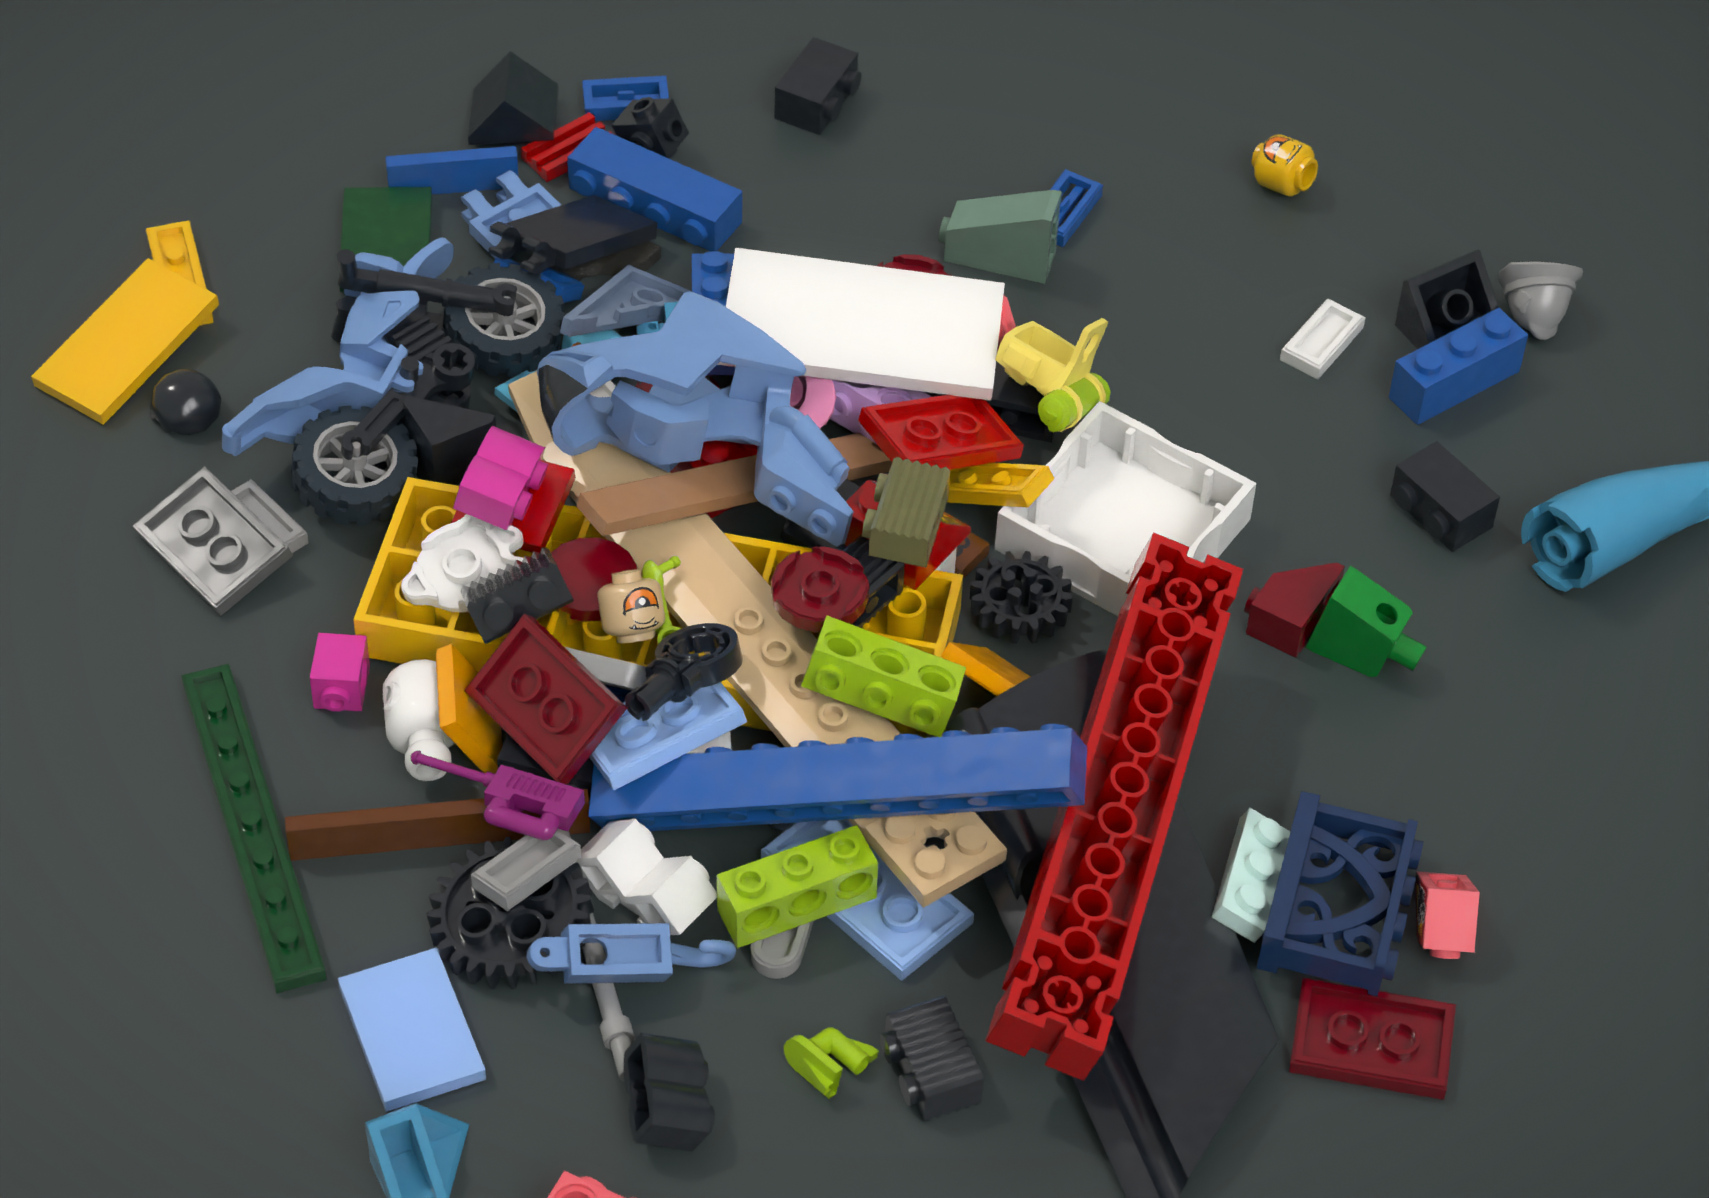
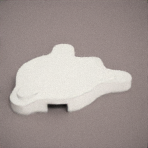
[401,514,524,612]

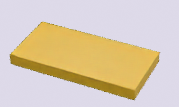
[31,258,219,425]

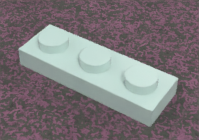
[1212,807,1290,943]

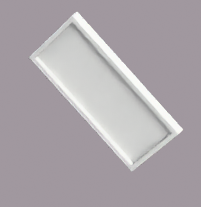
[717,248,1005,400]

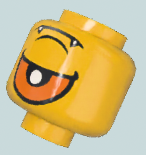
[1251,134,1318,197]

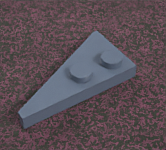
[560,265,692,337]

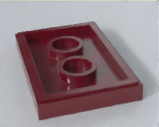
[464,614,627,785]
[1289,978,1456,1100]

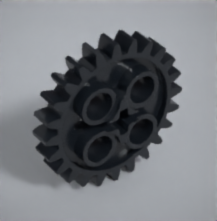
[427,837,594,989]

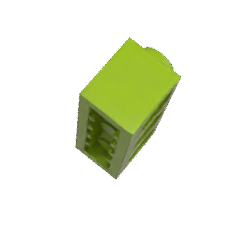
[801,616,966,737]
[717,825,878,948]

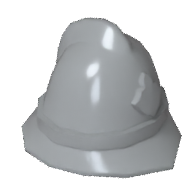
[1499,261,1583,340]

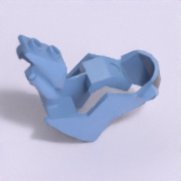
[537,291,854,547]

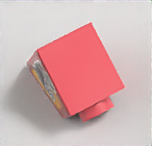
[1415,871,1480,959]

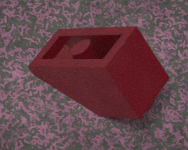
[1244,562,1345,658]

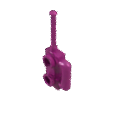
[410,750,585,841]

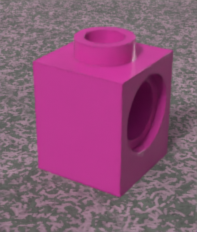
[310,633,370,712]

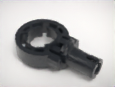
[624,623,743,721]

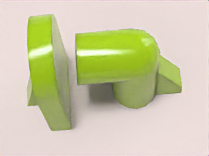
[784,1027,879,1099]

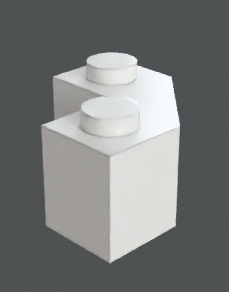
[573,819,717,935]

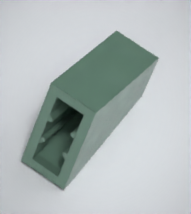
[939,190,1062,284]

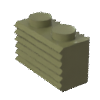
[862,456,950,568]

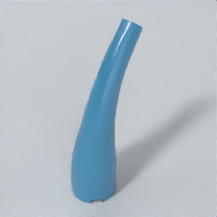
[1521,461,1709,592]

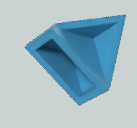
[365,1103,470,1198]

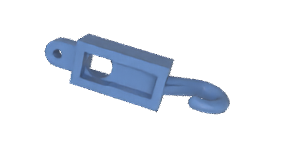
[527,923,736,983]

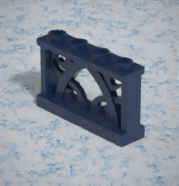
[1256,791,1424,997]

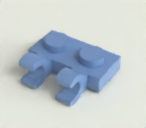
[461,170,561,258]

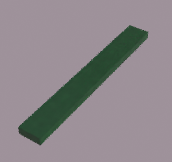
[181,664,327,994]

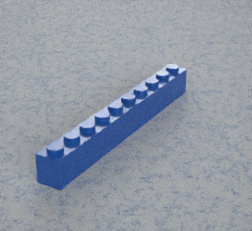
[588,724,1087,831]

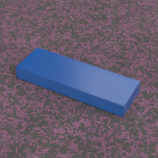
[386,146,518,195]

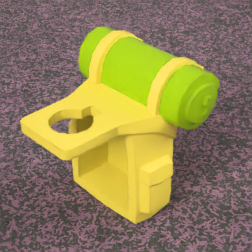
[995,318,1111,432]

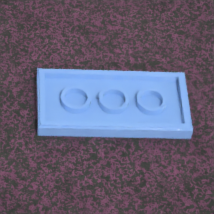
[761,819,974,981]

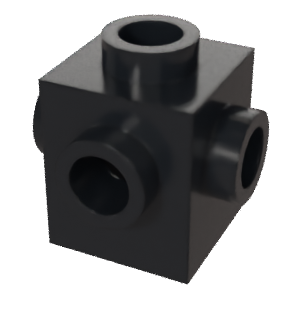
[611,97,689,158]

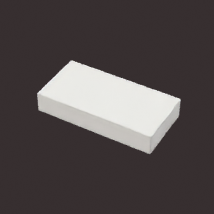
[1280,298,1366,380]

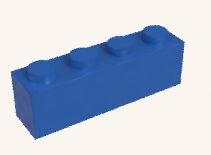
[568,127,743,251]

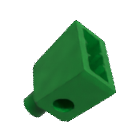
[1306,566,1427,677]

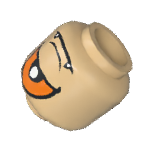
[597,569,665,643]

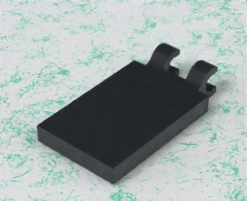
[488,195,658,274]

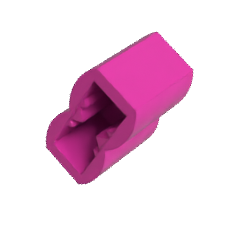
[453,426,549,530]

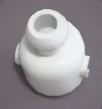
[383,659,455,781]

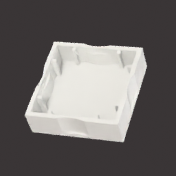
[995,401,1256,616]

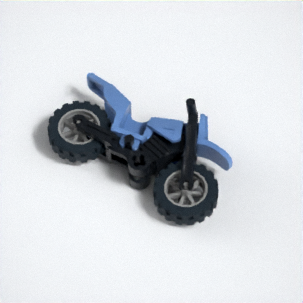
[222,238,565,525]

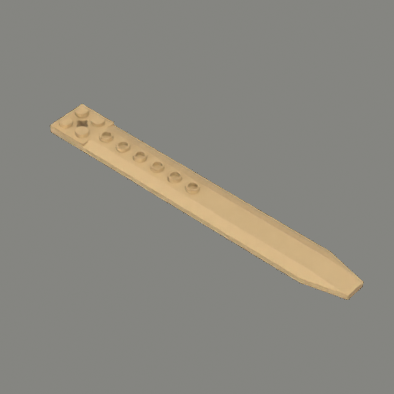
[508,371,1007,908]

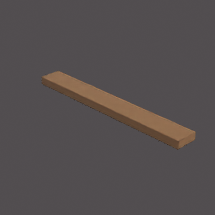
[576,433,892,536]

